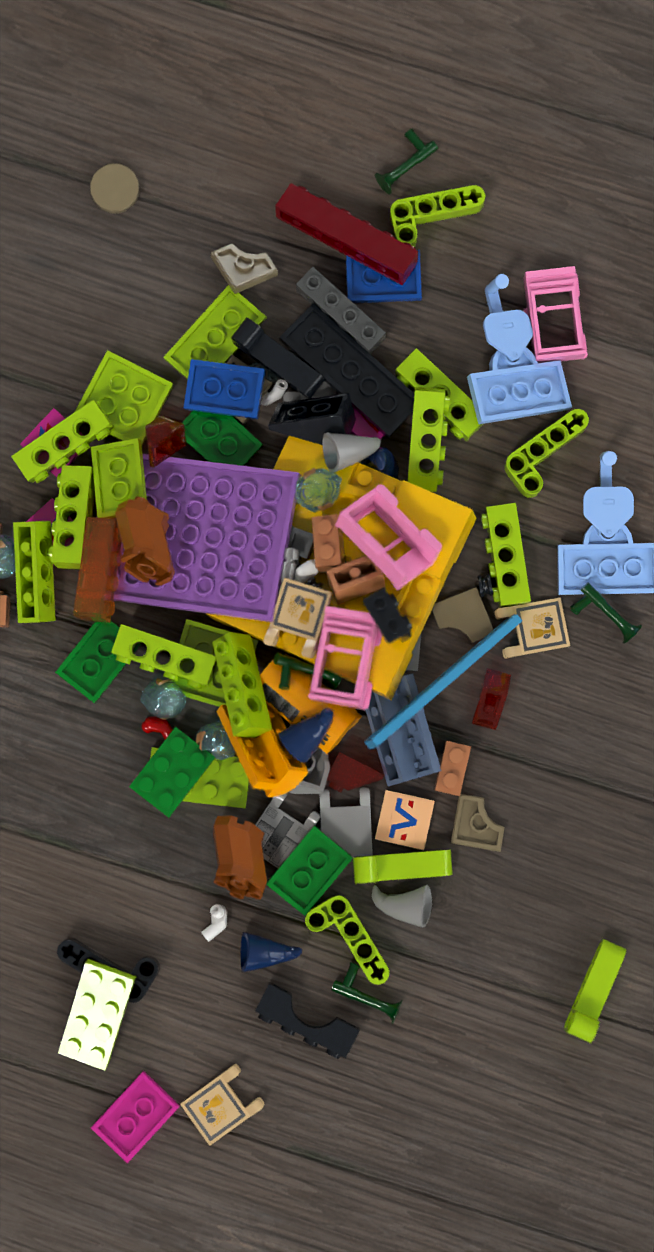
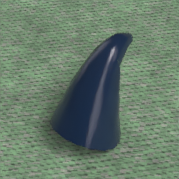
[361,447,399,479]
[279,708,333,763]
[240,932,302,972]

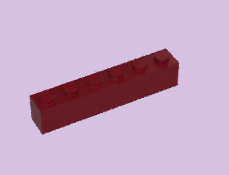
[275,183,418,286]

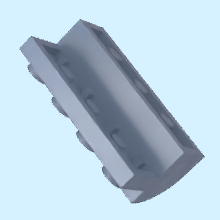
[365,674,441,786]

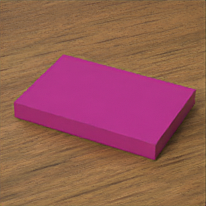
[91,1071,180,1163]

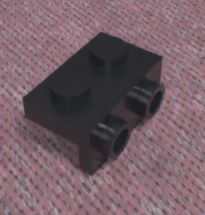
[363,587,413,644]

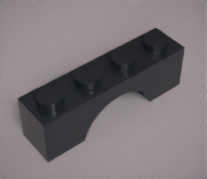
[255,982,360,1059]

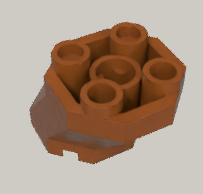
[115,496,175,586]
[213,816,267,899]

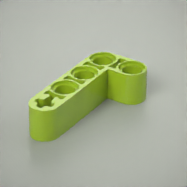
[390,185,485,247]
[504,409,589,498]
[353,850,453,884]
[305,895,389,985]
[564,939,626,1043]

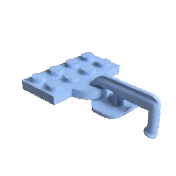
[467,274,572,424]
[557,451,654,595]

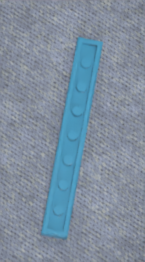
[364,614,522,749]

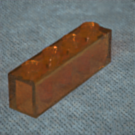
[73,517,122,623]

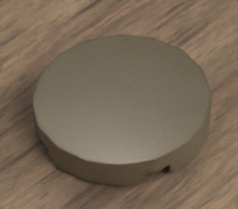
[90,164,139,213]

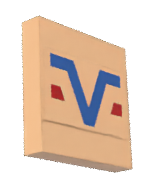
[375,790,435,850]

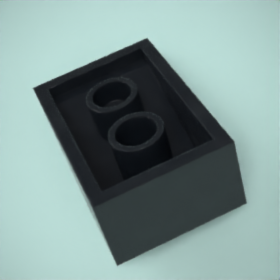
[268,393,356,445]

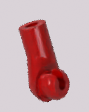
[141,716,173,740]

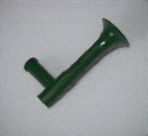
[375,128,438,195]
[570,582,642,643]
[274,653,342,690]
[331,962,402,1025]

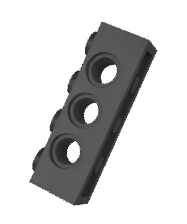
[296,267,386,354]

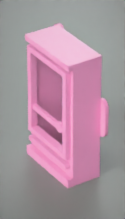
[523,266,587,363]
[335,485,442,590]
[308,606,382,709]

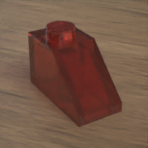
[145,415,186,468]
[472,668,511,730]
[327,752,384,793]

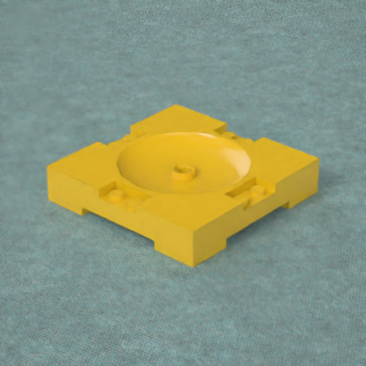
[205,436,476,700]

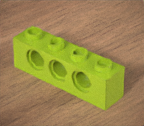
[395,348,483,441]
[407,387,450,492]
[11,400,114,483]
[49,465,95,570]
[481,503,531,608]
[13,521,56,623]
[111,624,217,689]
[213,632,272,738]

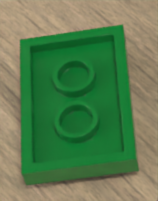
[175,411,263,466]
[55,614,141,704]
[129,727,216,818]
[266,825,353,916]

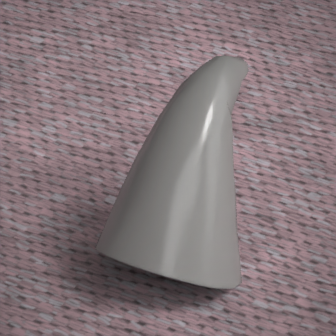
[322,433,381,473]
[371,885,432,927]

